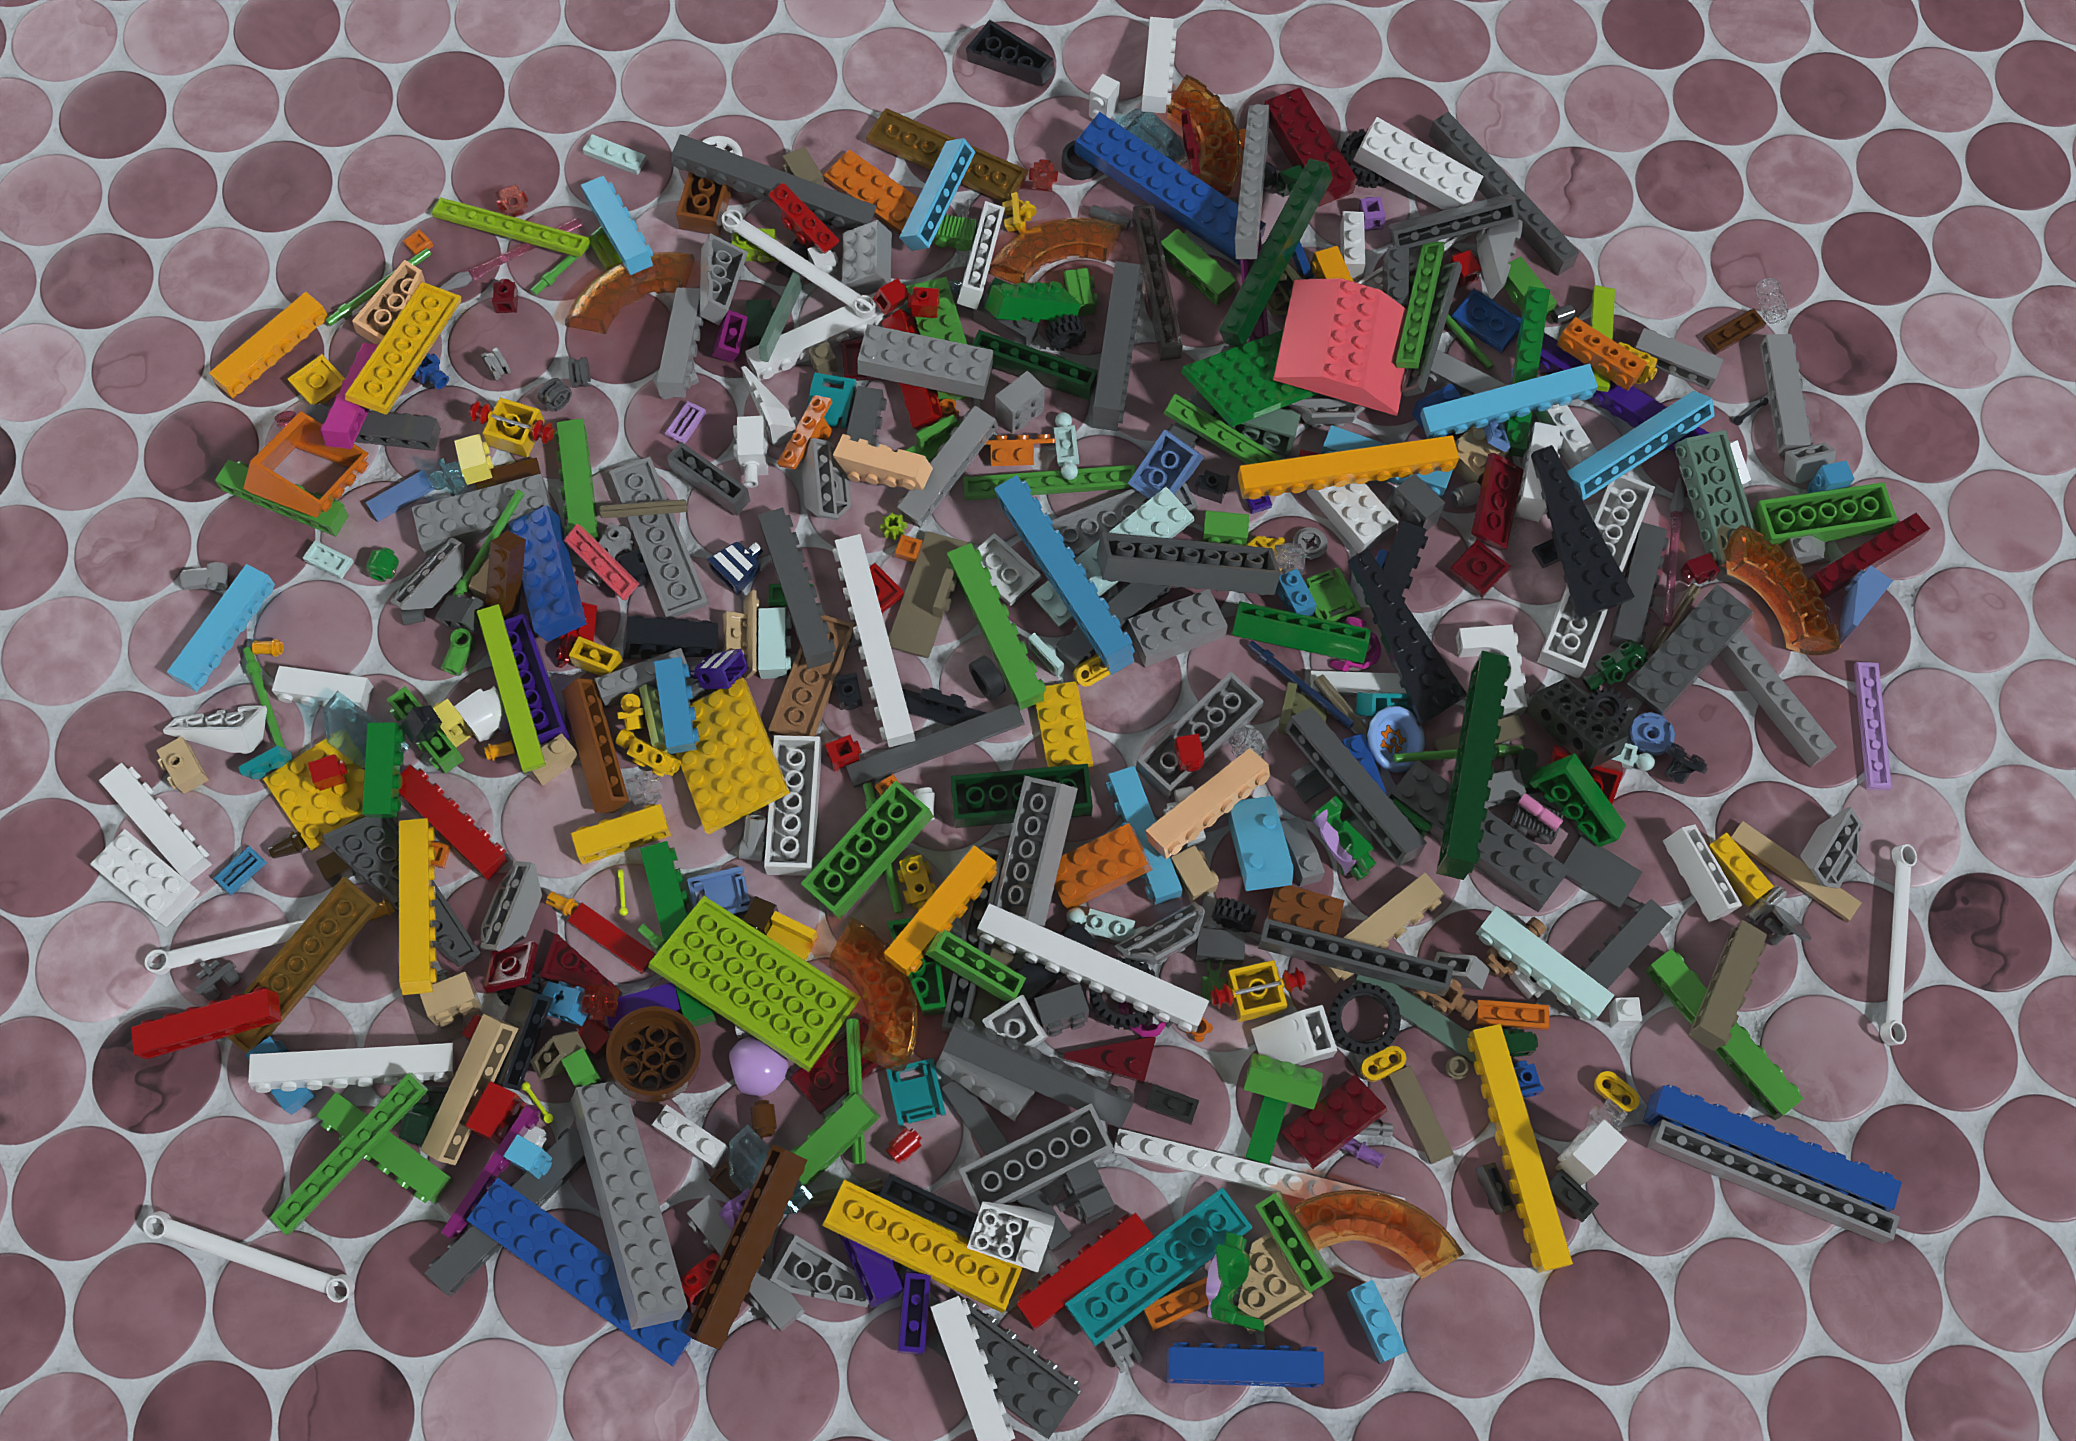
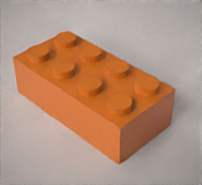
[1055,823,1153,910]

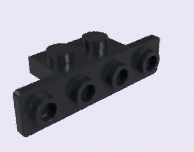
[902,688,987,726]

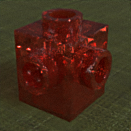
[1029,159,1058,192]
[495,184,528,217]
[581,984,620,1021]

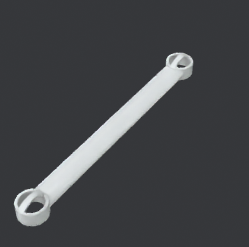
[722,210,876,319]
[1880,844,1917,1046]
[145,919,306,975]
[143,1211,355,1303]

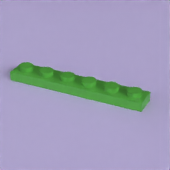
[1163,394,1283,465]

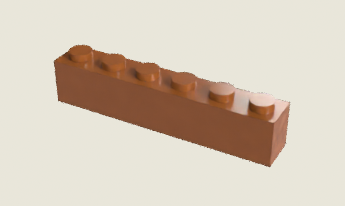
[562,678,629,813]

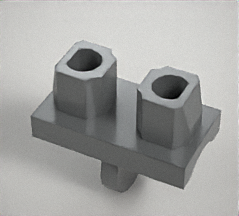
[194,960,241,1002]

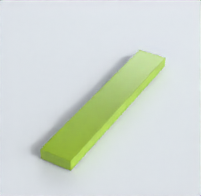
[1590,285,1615,392]

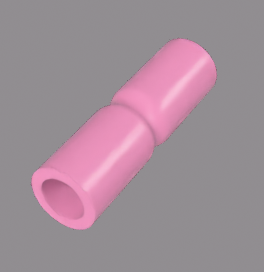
[1517,793,1563,831]

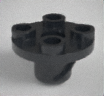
[1665,742,1708,784]

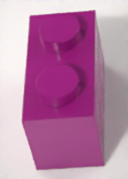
[712,310,748,363]

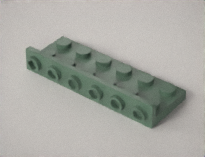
[1674,430,1763,566]

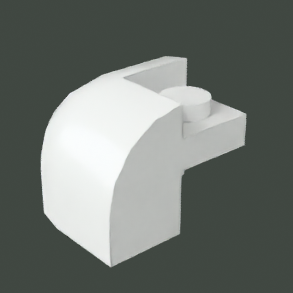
[454,686,510,743]

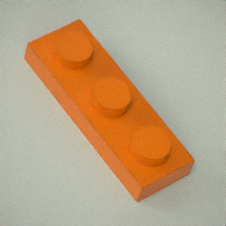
[1476,1000,1549,1031]
[1144,1277,1209,1331]

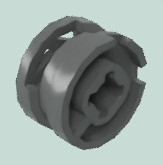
[568,357,591,388]
[537,378,572,412]

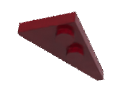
[1181,109,1201,175]
[540,934,623,998]
[1063,1037,1156,1083]

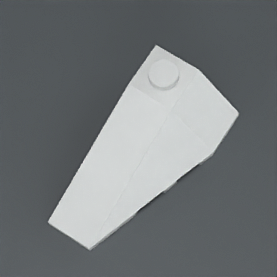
[741,366,798,447]
[163,706,267,754]

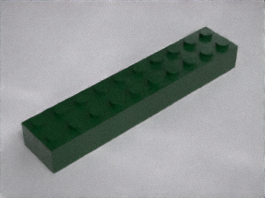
[1436,651,1511,880]

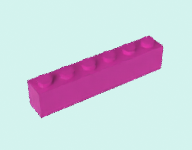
[320,343,378,449]

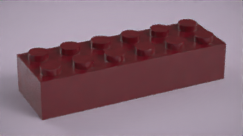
[1264,87,1357,207]

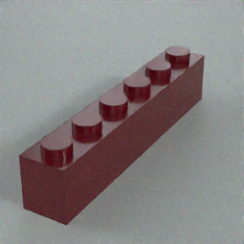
[1806,512,1930,601]

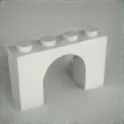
[1455,624,1529,716]

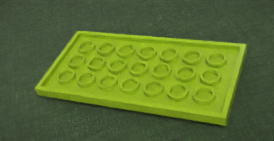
[648,896,861,1072]

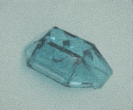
[1119,109,1188,166]
[322,691,410,770]
[729,1124,814,1214]

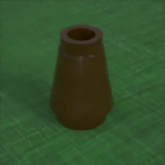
[268,831,307,859]

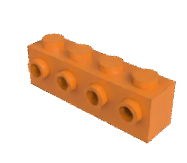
[1557,317,1647,391]

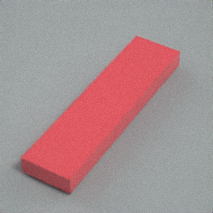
[563,524,639,600]

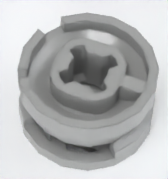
[481,347,511,381]

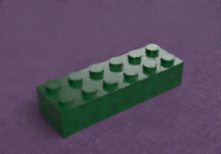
[950,764,1093,828]

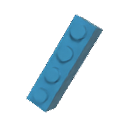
[654,657,700,754]

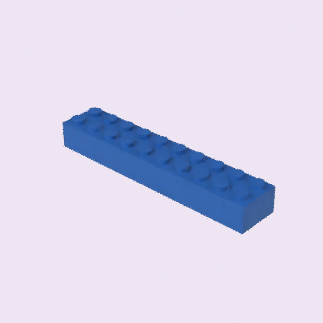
[1075,112,1266,265]
[1642,1085,1902,1212]
[466,1178,693,1367]

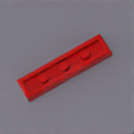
[567,902,656,974]

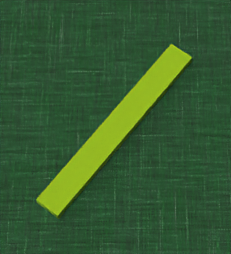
[431,197,590,258]
[477,604,546,773]

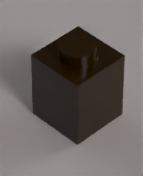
[315,851,357,887]
[743,896,779,935]

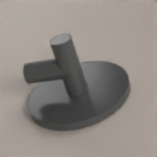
[1764,906,1812,946]

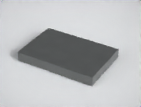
[1564,835,1642,910]

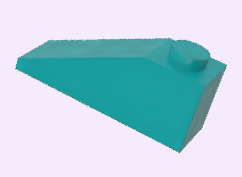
[1356,692,1416,716]

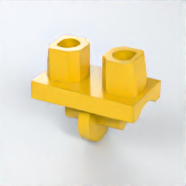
[1002,192,1037,235]
[618,694,645,731]

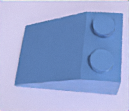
[1128,429,1205,499]
[1837,565,1893,645]

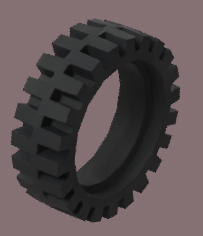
[1340,128,1390,188]
[1089,957,1158,1030]
[1329,983,1401,1055]

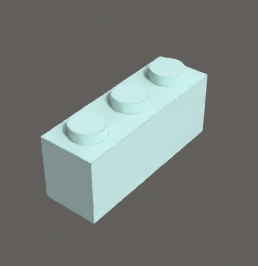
[758,608,792,679]

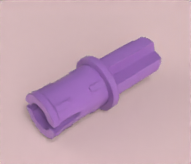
[1341,1139,1385,1169]

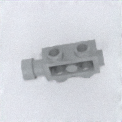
[584,523,634,587]

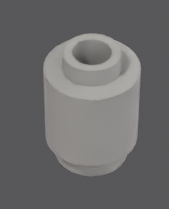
[1451,482,1481,508]

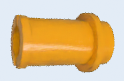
[252,639,284,657]
[484,740,515,761]
[546,891,578,916]
[369,898,396,921]

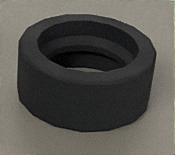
[1061,140,1098,180]
[969,655,1006,700]

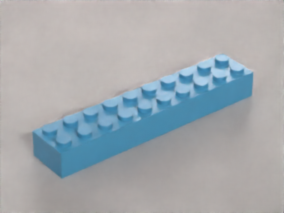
[994,475,1135,675]

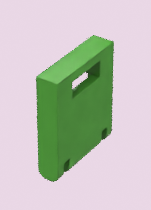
[1306,567,1362,622]

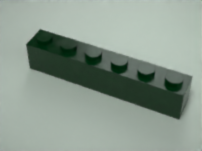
[971,330,1098,400]

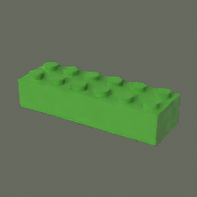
[906,277,969,402]
[1751,482,1898,551]
[801,780,934,920]

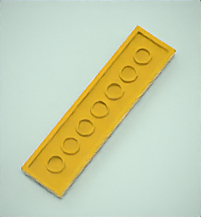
[345,282,461,415]
[822,1180,1023,1313]

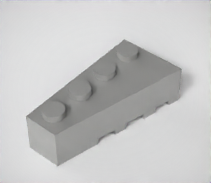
[700,233,748,325]

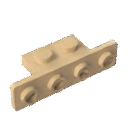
[723,590,759,679]

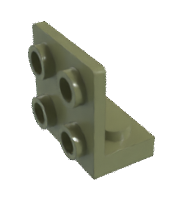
[1277,682,1327,735]

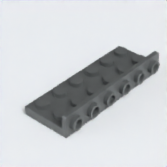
[927,1298,1082,1439]

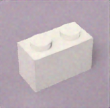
[1089,74,1120,119]

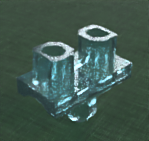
[428,458,468,497]

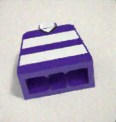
[690,649,748,689]

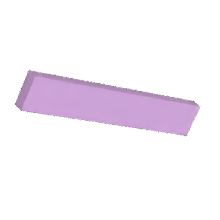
[1854,662,1892,790]

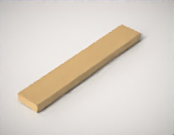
[1731,821,1862,922]

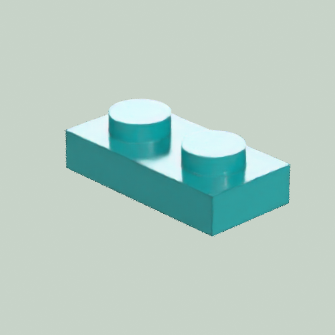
[238,745,293,780]

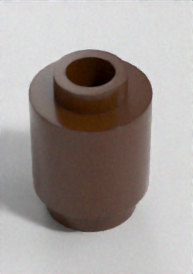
[750,1100,777,1138]

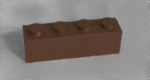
[485,530,526,620]

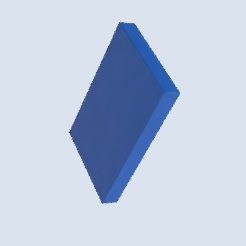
[1451,289,1521,353]

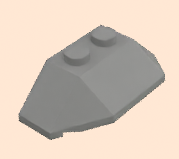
[1289,394,1367,427]
[802,438,851,520]
[390,537,465,610]
[1800,807,1863,889]
[480,861,542,951]
[1114,901,1205,965]

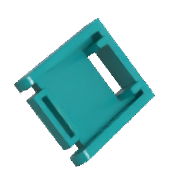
[806,372,857,429]
[886,1058,946,1126]

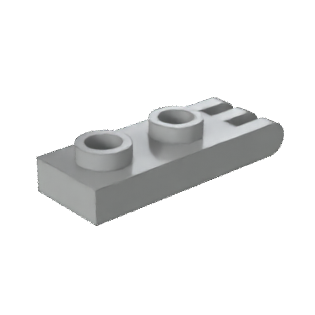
[1102,1326,1143,1373]

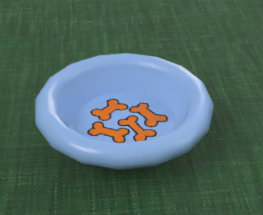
[1367,706,1425,773]

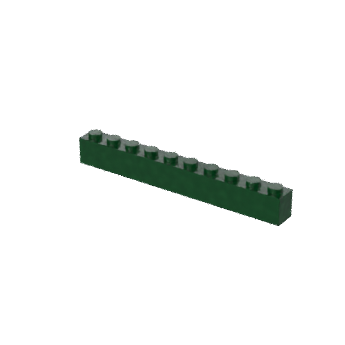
[1219,159,1333,347]

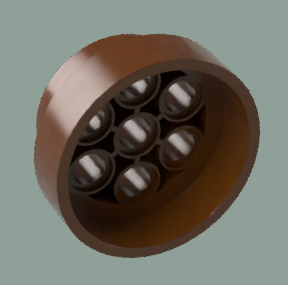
[606,1006,701,1102]

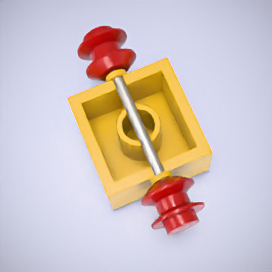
[469,397,554,458]
[1210,960,1306,1023]

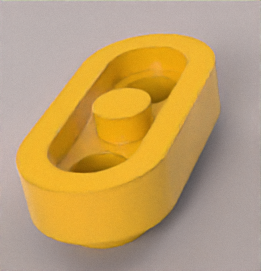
[1073,654,1110,686]
[1360,1046,1406,1082]
[1594,1071,1640,1113]

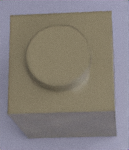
[808,341,838,375]

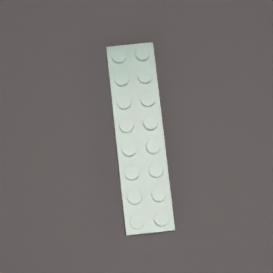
[1031,487,1195,629]

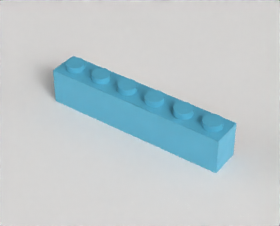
[899,138,975,251]
[581,176,654,275]
[1321,425,1453,499]
[167,564,275,692]
[1105,766,1182,905]

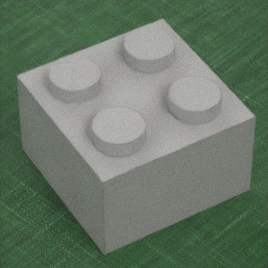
[995,371,1045,434]

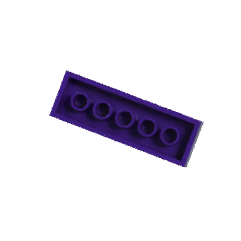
[504,613,570,745]

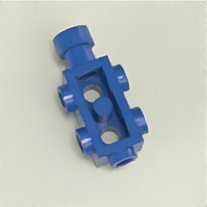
[412,353,449,389]

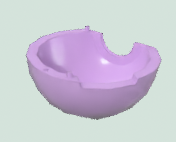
[729,1035,789,1097]

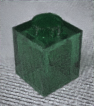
[399,1103,436,1145]

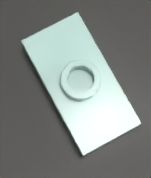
[303,541,354,579]
[1028,633,1064,677]

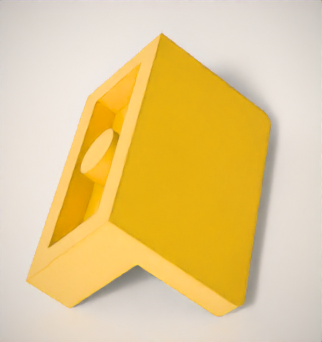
[766,911,818,961]

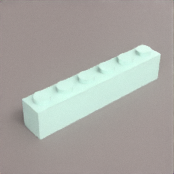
[1476,906,1614,1022]

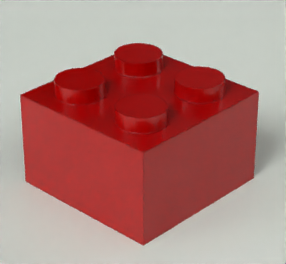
[465,1081,526,1146]

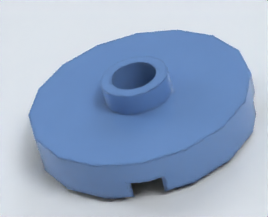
[1628,712,1675,756]

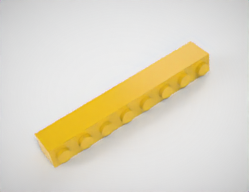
[399,818,437,995]

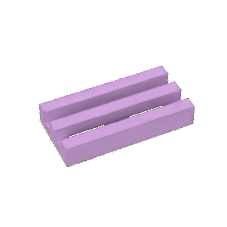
[665,401,706,444]

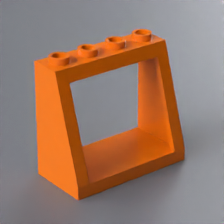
[244,411,369,518]

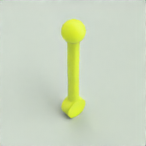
[618,869,628,916]
[521,1081,554,1124]

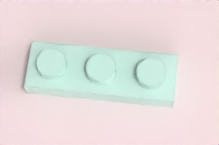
[582,134,647,175]

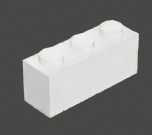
[1340,211,1365,278]
[652,1104,729,1170]

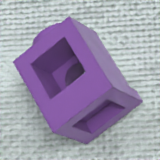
[1358,197,1386,231]
[719,1188,751,1230]

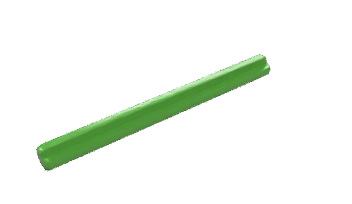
[846,1018,865,1164]

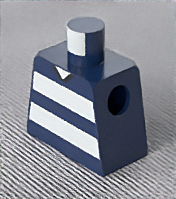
[707,542,763,596]

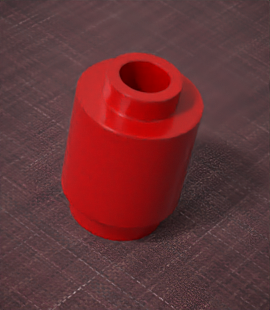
[885,1128,922,1164]

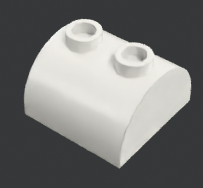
[982,995,1048,1048]

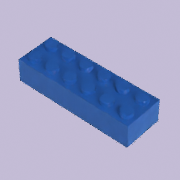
[508,505,587,642]
[1166,1342,1324,1388]

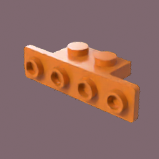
[777,395,833,469]
[985,434,1055,466]

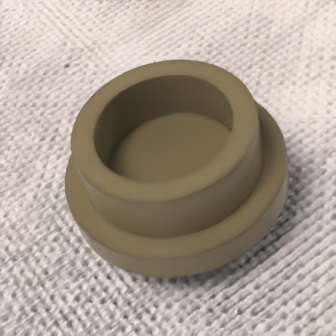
[1445,1056,1470,1080]

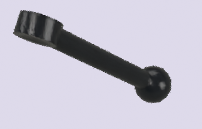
[1733,397,1769,426]

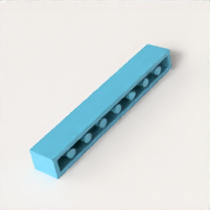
[1420,364,1598,439]
[1567,391,1715,501]

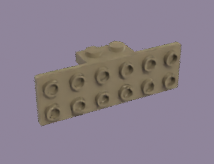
[889,531,968,658]

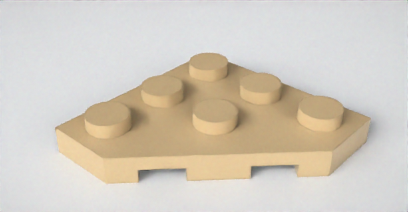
[1237,1232,1313,1336]

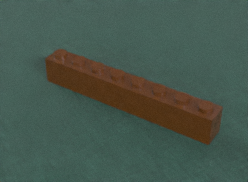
[684,1144,807,1350]

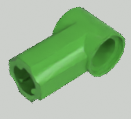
[441,628,476,676]

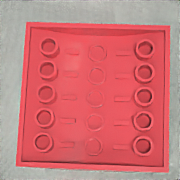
[1273,278,1408,416]

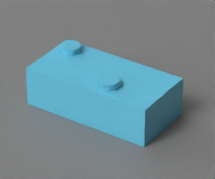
[1227,796,1293,891]

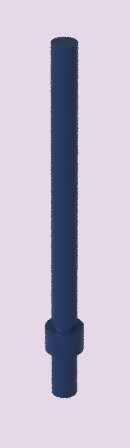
[1247,640,1354,729]

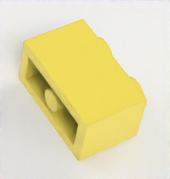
[454,434,494,485]
[433,699,474,747]

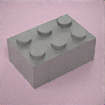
[842,220,892,295]

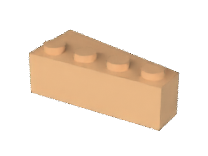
[352,260,426,345]
[833,434,933,490]

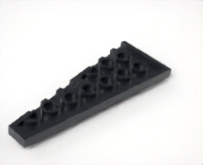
[1531,445,1635,622]
[1348,549,1467,726]

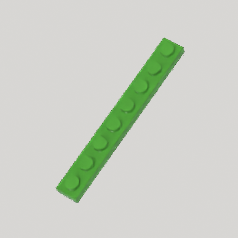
[1396,242,1444,368]
[963,465,1136,500]
[270,1073,428,1235]

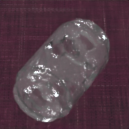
[1755,278,1788,324]

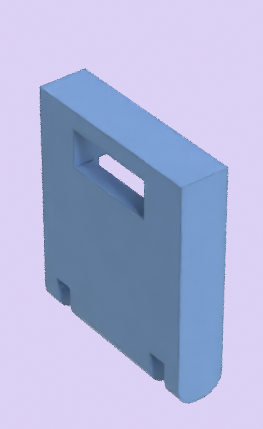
[687,867,750,916]

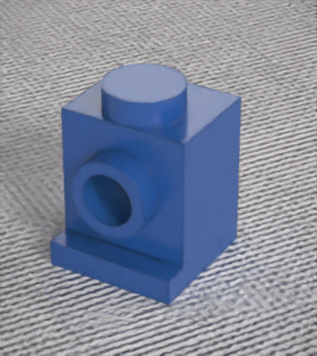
[1513,1061,1544,1099]

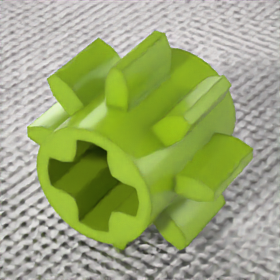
[880,512,907,541]

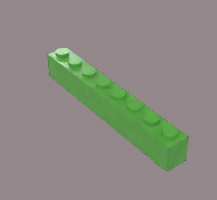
[947,543,1046,711]
[1645,949,1804,1120]

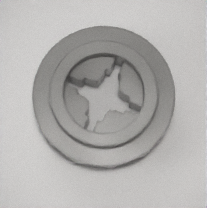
[1292,527,1328,561]

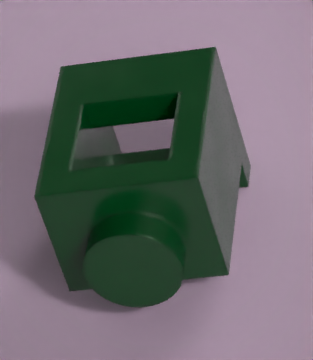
[1276,165,1303,197]
[1503,1029,1538,1058]

